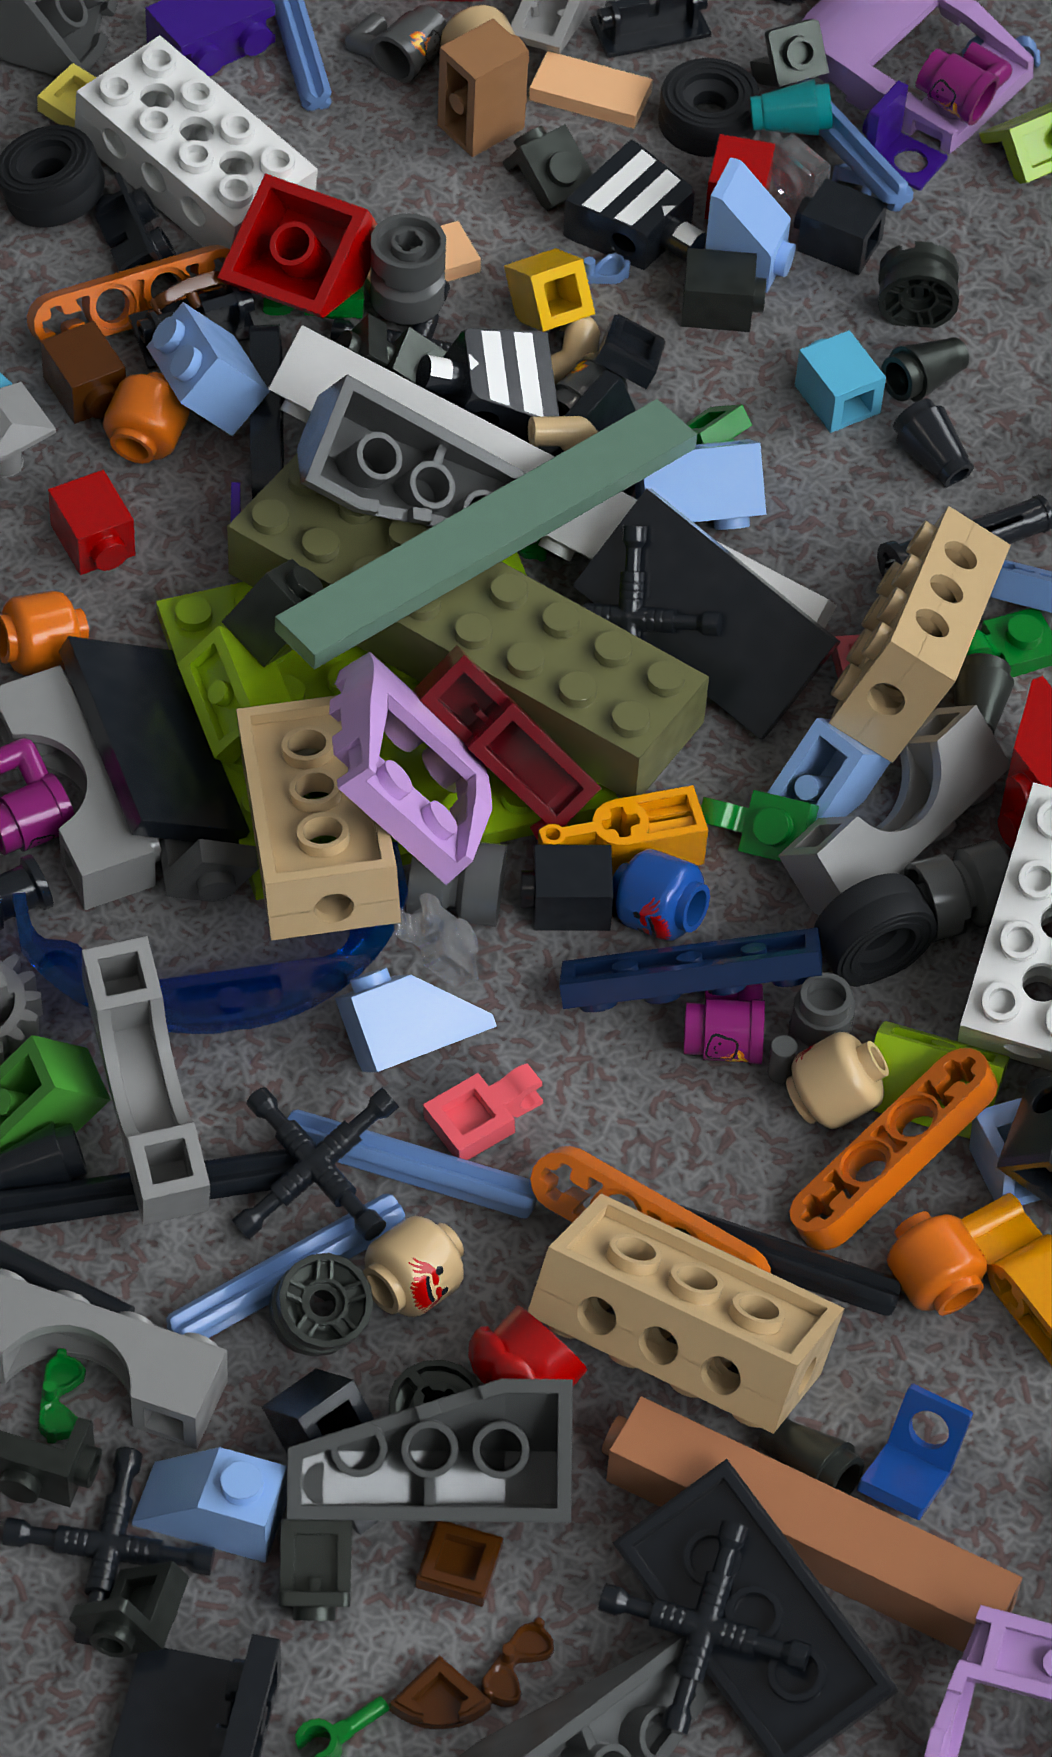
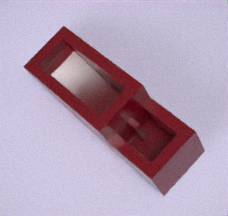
[413,645,601,827]

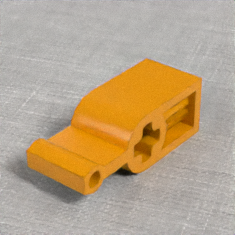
[538,785,708,876]
[961,1192,1052,1366]

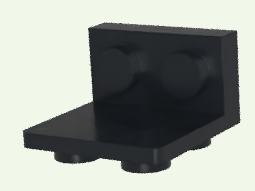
[110,1634,281,1757]

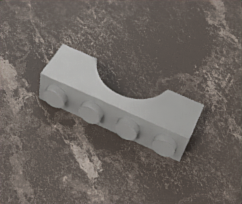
[0,665,161,910]
[778,705,1010,916]
[82,936,210,1225]
[0,1269,228,1449]

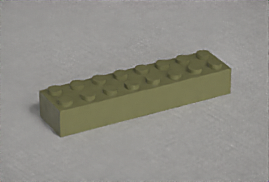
[227,453,709,797]

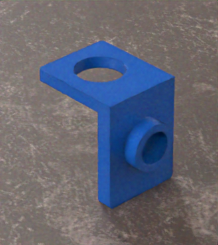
[857,1384,973,1520]

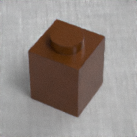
[41,320,126,424]

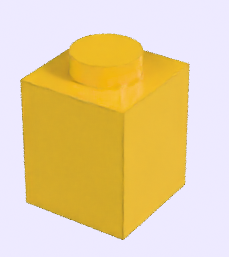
[504,248,595,332]

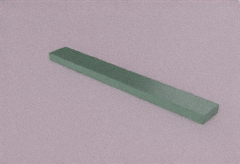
[275,399,697,670]

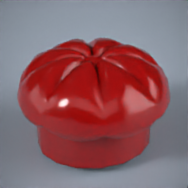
[468,1305,588,1387]

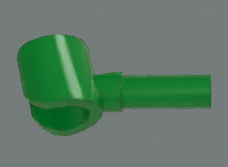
[295,1696,389,1757]

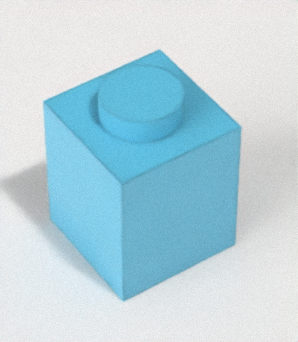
[795,330,886,433]

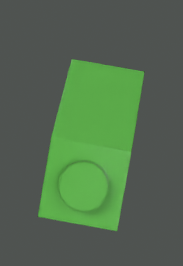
[0,1035,111,1153]

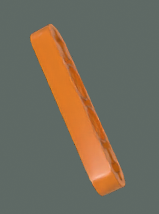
[27,245,242,343]
[789,1048,998,1250]
[530,1146,771,1273]

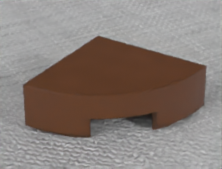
[389,1655,491,1729]

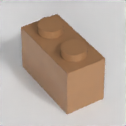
[438,18,529,157]

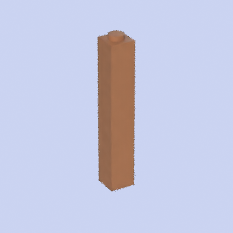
[602,1396,1023,1652]

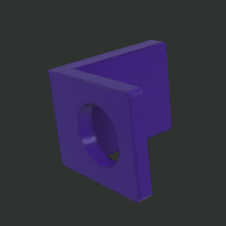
[862,80,948,191]

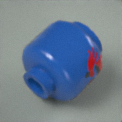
[613,849,710,941]

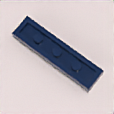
[559,927,822,1012]

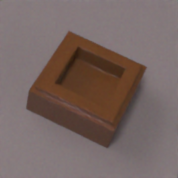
[415,1521,504,1607]

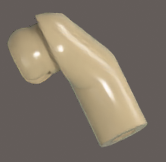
[551,316,600,385]
[528,416,598,451]

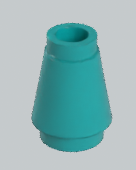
[750,79,833,136]

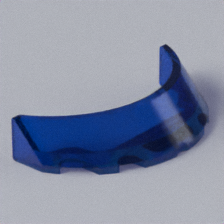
[12,841,408,1034]

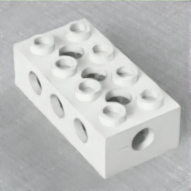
[75,35,318,249]
[957,782,1052,1071]

